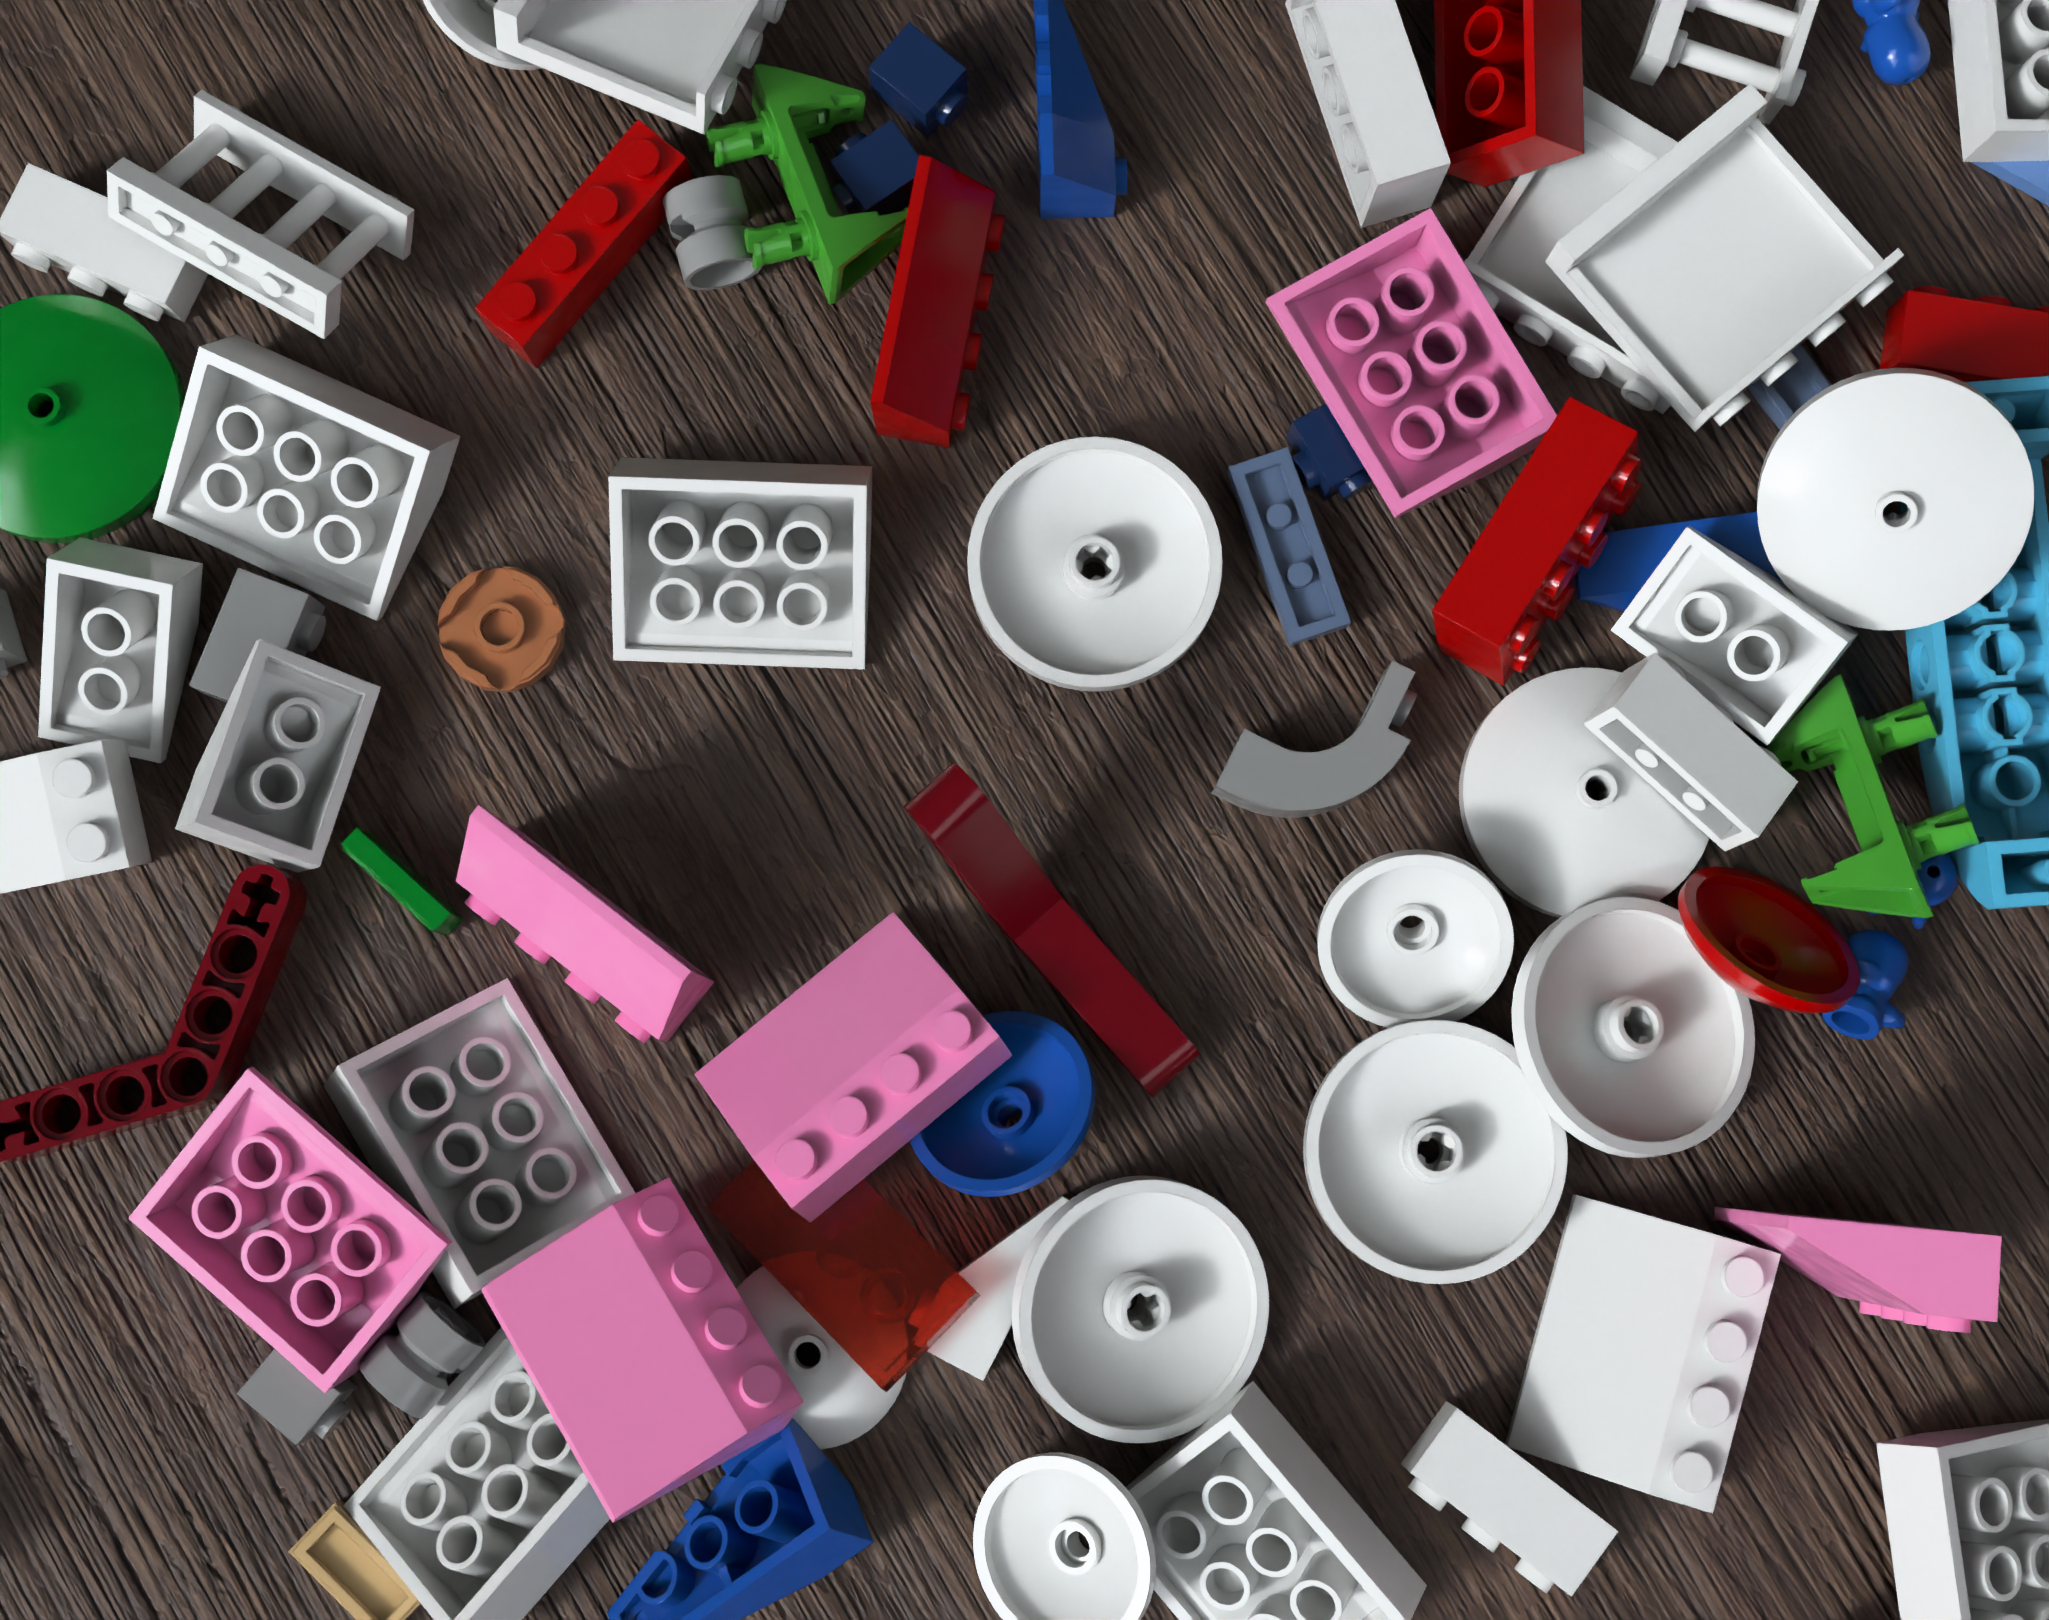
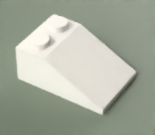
[1611,526,1859,745]
[38,537,203,763]
[175,639,381,873]
[0,739,152,894]

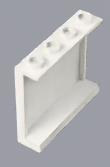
[493,0,787,134]
[1545,83,1904,432]
[1464,86,1678,414]

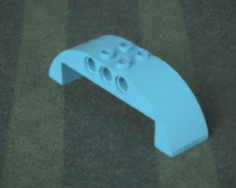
[1900,376,2049,910]

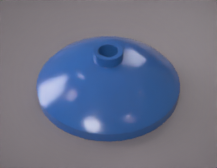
[910,1011,1096,1197]

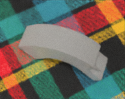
[1211,661,1417,818]

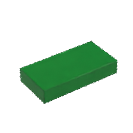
[341,827,464,935]

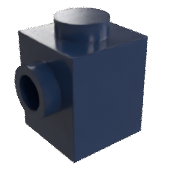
[868,22,968,138]
[829,119,919,216]
[1286,403,1374,501]

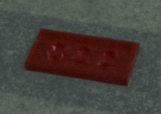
[707,1160,981,1392]

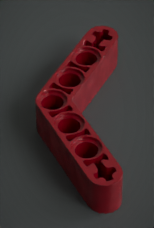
[903,762,1200,1098]
[0,864,307,1162]

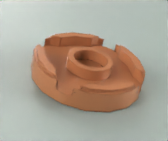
[438,566,566,692]

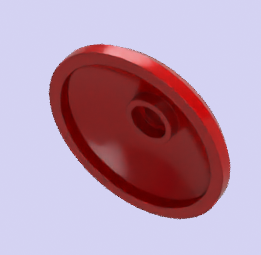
[1678,866,1860,1014]

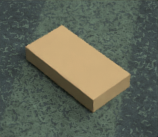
[288,1500,421,1620]

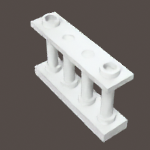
[1629,0,1819,124]
[107,90,415,339]

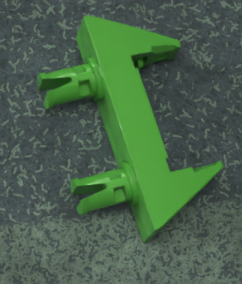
[706,64,908,305]
[1766,674,1980,918]

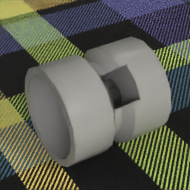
[662,175,763,290]
[359,1291,486,1419]

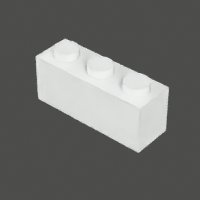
[0,163,208,323]
[1584,652,1798,851]
[1401,1401,1618,1597]

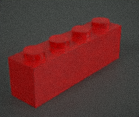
[474,119,693,369]
[1880,286,2049,382]

